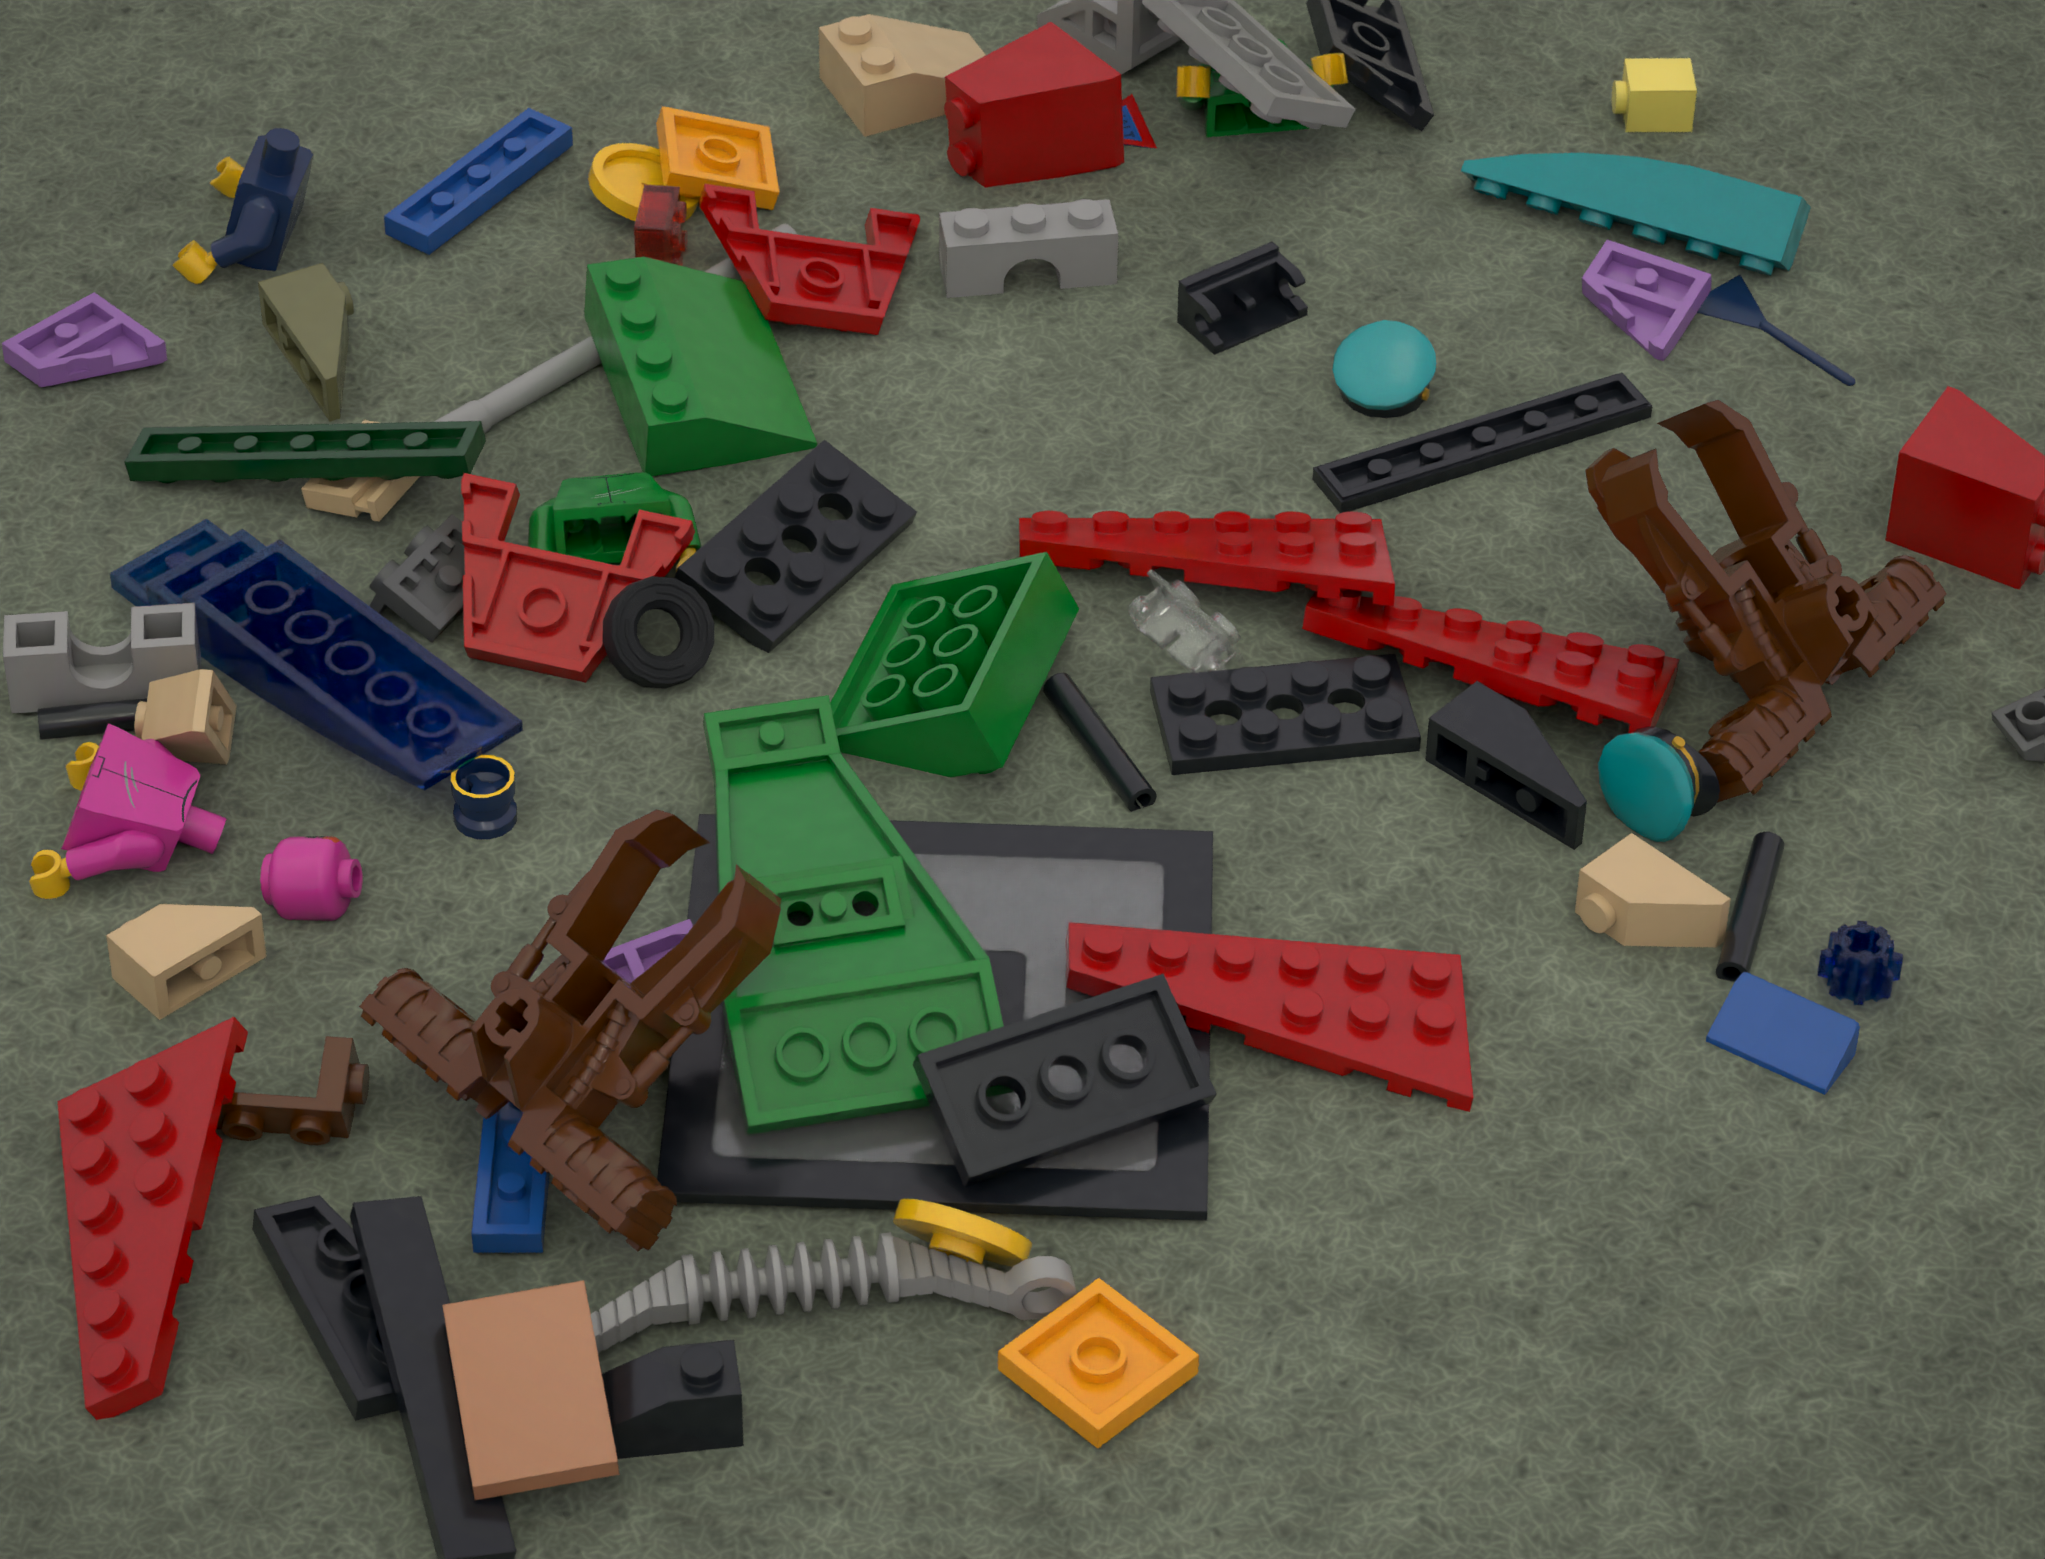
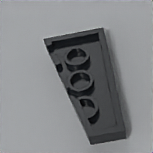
[252,1195,399,1421]

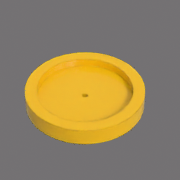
[588,143,700,226]
[893,1199,1032,1267]

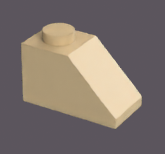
[134,669,237,765]
[1575,833,1731,948]
[106,904,266,1020]

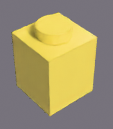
[1612,58,1697,132]

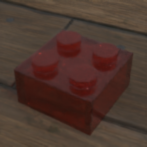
[634,185,688,266]

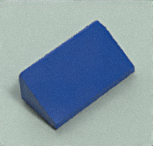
[1706,972,1860,1095]

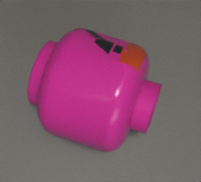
[260,836,363,921]

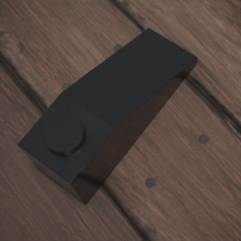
[1425,681,1587,850]
[602,1340,744,1459]

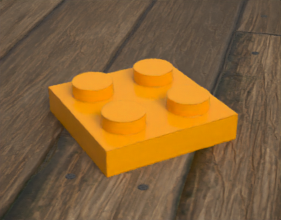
[656,106,779,210]
[998,1278,1199,1449]

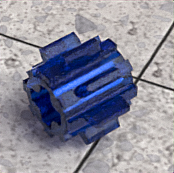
[1817,921,1903,1006]

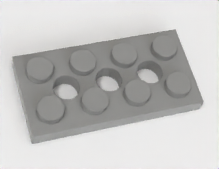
[1142,0,1355,129]

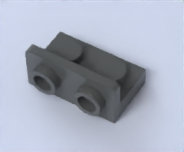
[365,514,465,642]

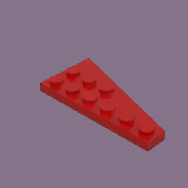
[1019,511,1395,606]
[1302,589,1680,733]
[1065,922,1474,1112]
[57,1017,248,1420]

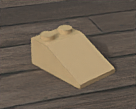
[819,14,985,137]

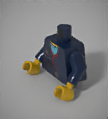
[173,128,314,284]

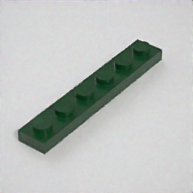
[124,421,486,483]

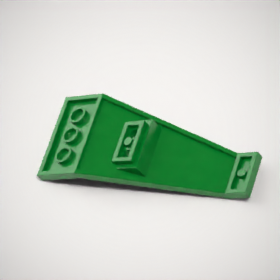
[703,695,1014,1135]

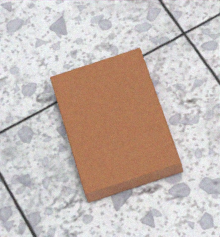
[442,1280,619,1500]

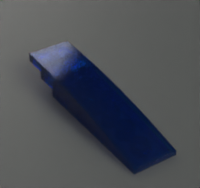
[110,518,523,791]

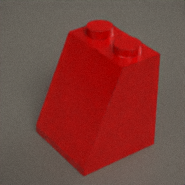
[944,22,1124,188]
[1885,386,2045,590]

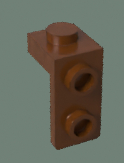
[216,1036,369,1145]

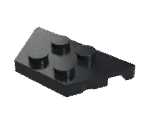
[1306,0,1434,131]

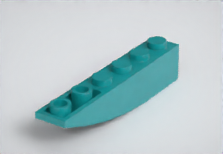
[1461,153,1811,276]

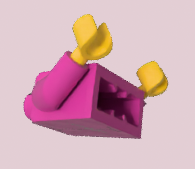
[29,724,226,899]

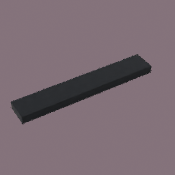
[1312,372,1652,513]
[350,1196,517,1559]

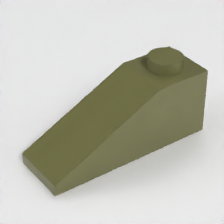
[258,263,354,422]

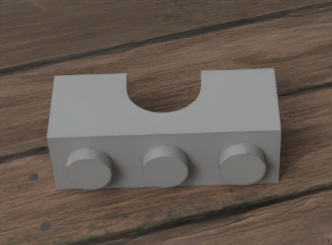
[939,199,1118,298]
[3,603,201,713]

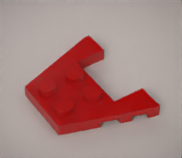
[699,184,920,335]
[461,473,695,683]

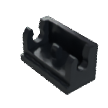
[1177,242,1308,355]

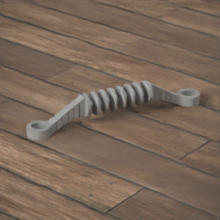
[591,1232,1077,1353]

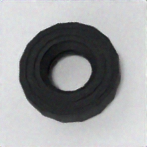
[602,576,715,689]

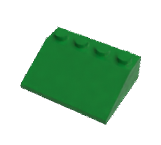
[584,256,817,476]
[830,552,1079,778]

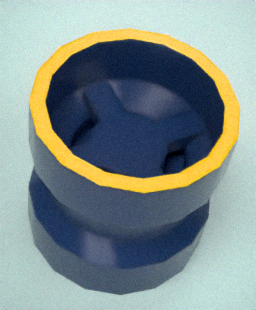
[451,755,517,839]

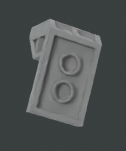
[1037,0,1181,74]

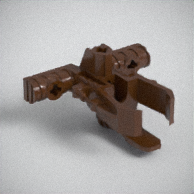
[1585,400,1947,803]
[359,809,781,1251]

